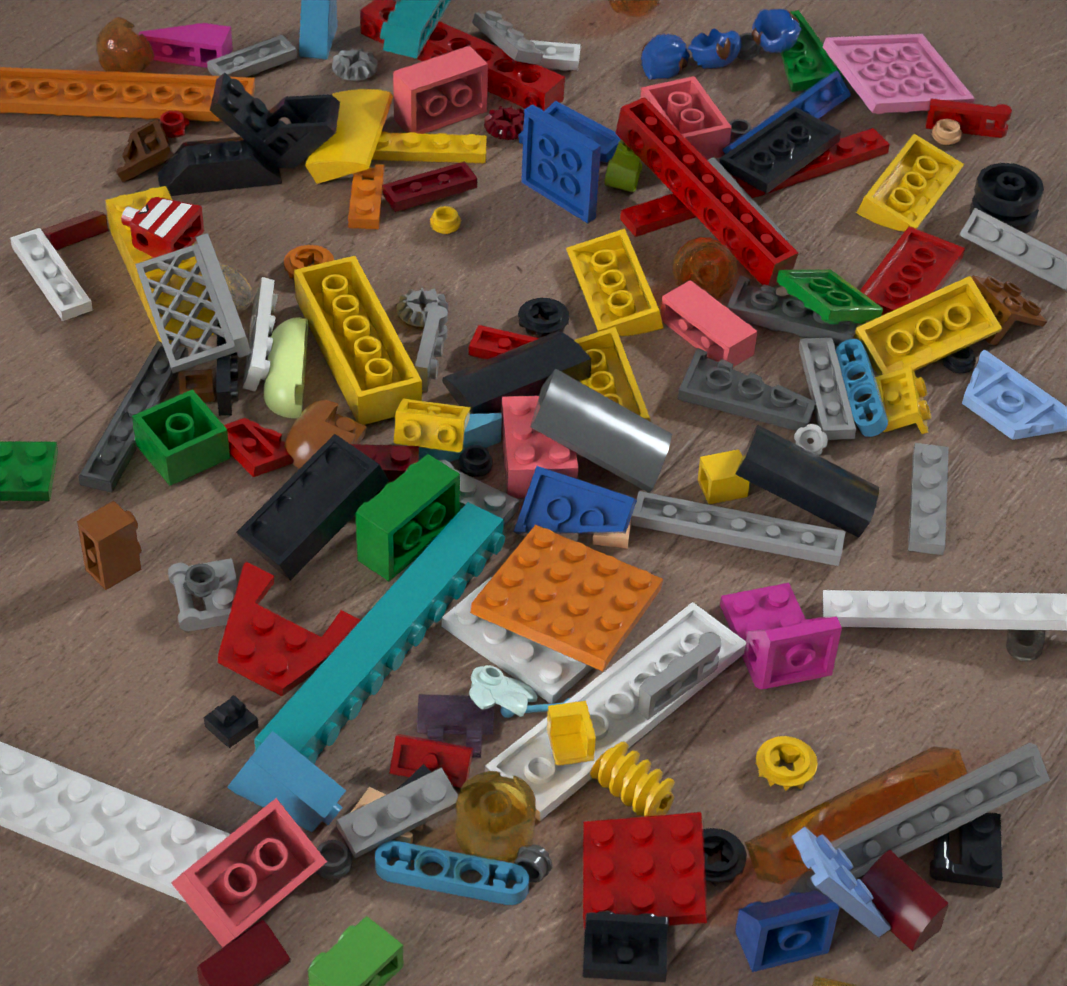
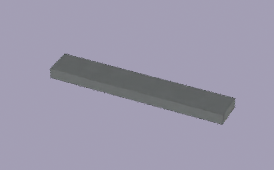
[78,341,189,493]

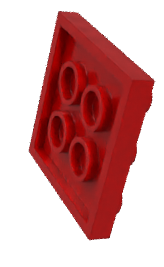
[583,812,707,929]

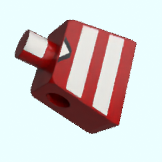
[121,197,204,258]

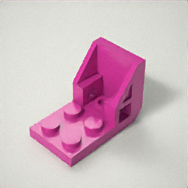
[720,583,842,689]

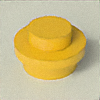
[430,206,461,234]

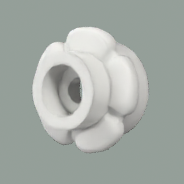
[794,424,828,456]

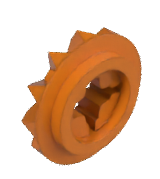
[284,245,334,279]

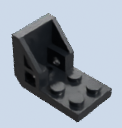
[210,72,340,169]

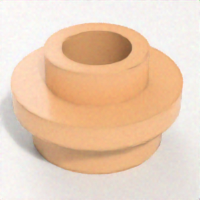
[932,119,962,145]

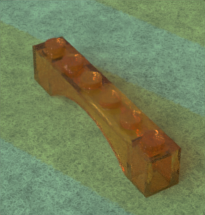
[745,746,968,885]

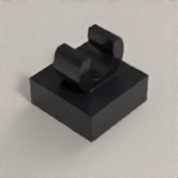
[204,695,259,749]

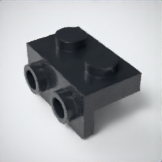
[583,911,669,983]

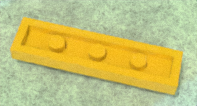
[372,131,487,163]

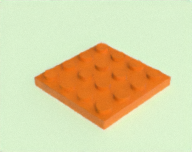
[470,525,663,671]

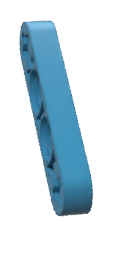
[836,339,888,437]
[375,841,529,905]

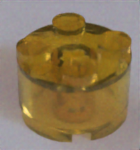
[455,771,536,862]

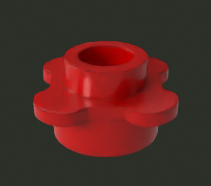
[160,111,190,138]

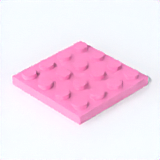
[823,34,975,114]

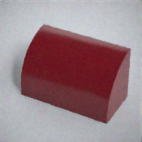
[861,849,949,952]

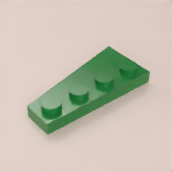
[780,10,844,92]

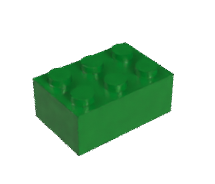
[356,454,460,582]

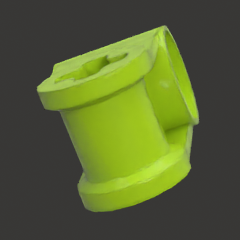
[604,140,642,192]

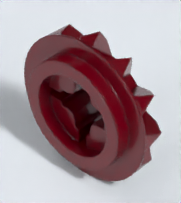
[484,106,524,140]

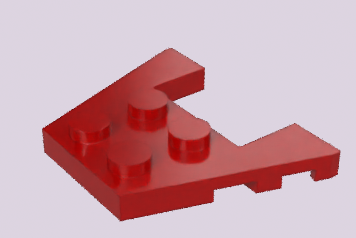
[218,561,361,696]

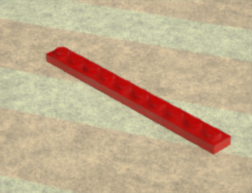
[620,128,890,237]

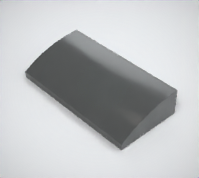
[530,369,672,493]

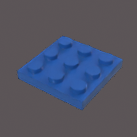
[521,104,601,224]

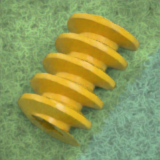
[590,741,675,817]

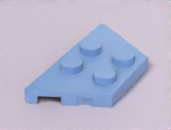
[962,349,1067,440]
[792,827,891,937]

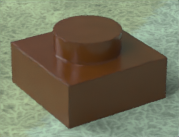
[179,369,215,402]

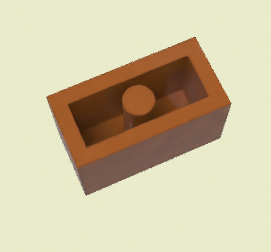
[77,501,142,590]

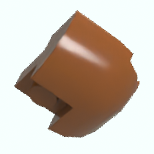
[284,400,367,469]

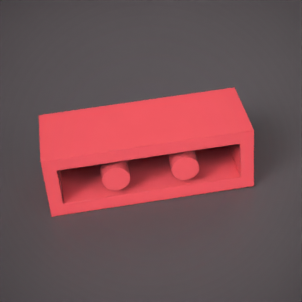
[660,280,757,367]

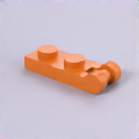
[348,164,385,229]

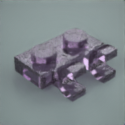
[417,694,494,757]

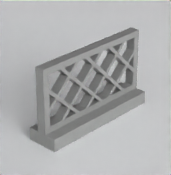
[135,233,251,373]

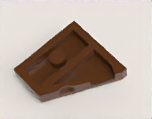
[116,118,174,183]

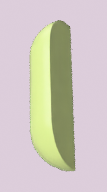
[264,317,309,418]

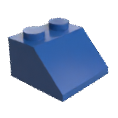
[735,890,839,972]

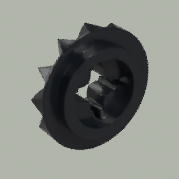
[518,298,569,337]
[703,828,747,887]

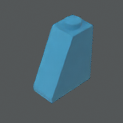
[299,0,338,60]
[227,731,346,832]

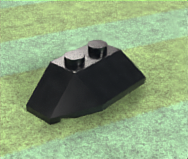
[157,136,282,196]

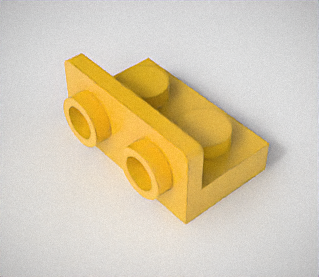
[875,366,931,434]
[394,399,471,452]

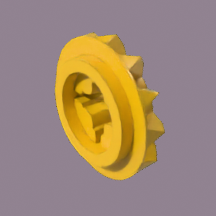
[755,736,818,791]

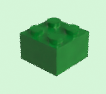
[132,389,230,486]

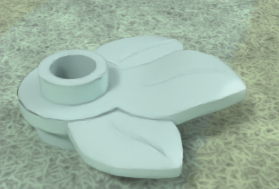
[469,665,538,717]

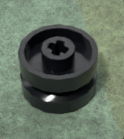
[970,163,1044,234]

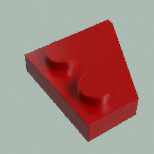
[224,418,294,477]

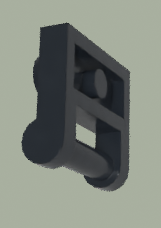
[930,812,1003,888]

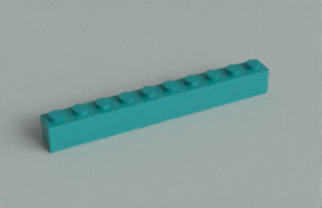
[254,502,505,764]

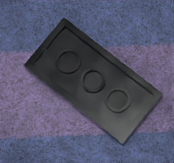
[720,106,841,194]

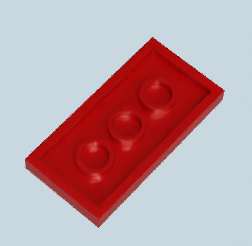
[860,226,965,316]

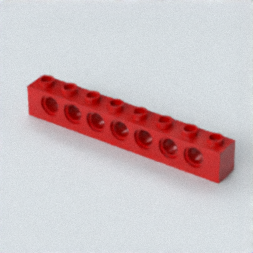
[360,0,565,111]
[615,97,798,287]

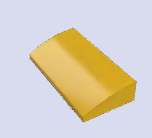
[305,89,394,184]
[856,134,964,232]
[566,229,663,336]
[854,276,1002,376]
[574,327,651,422]

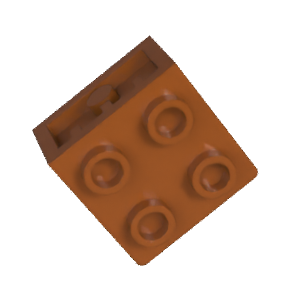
[972,275,1047,346]

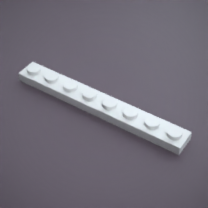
[823,590,1067,630]

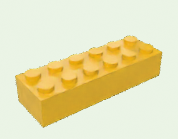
[105,186,219,344]
[294,256,422,425]

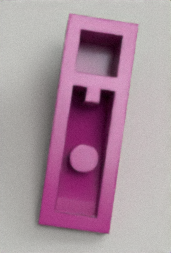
[138,23,233,68]

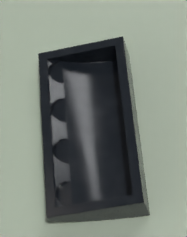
[442,331,591,414]
[735,425,879,538]
[236,434,389,581]

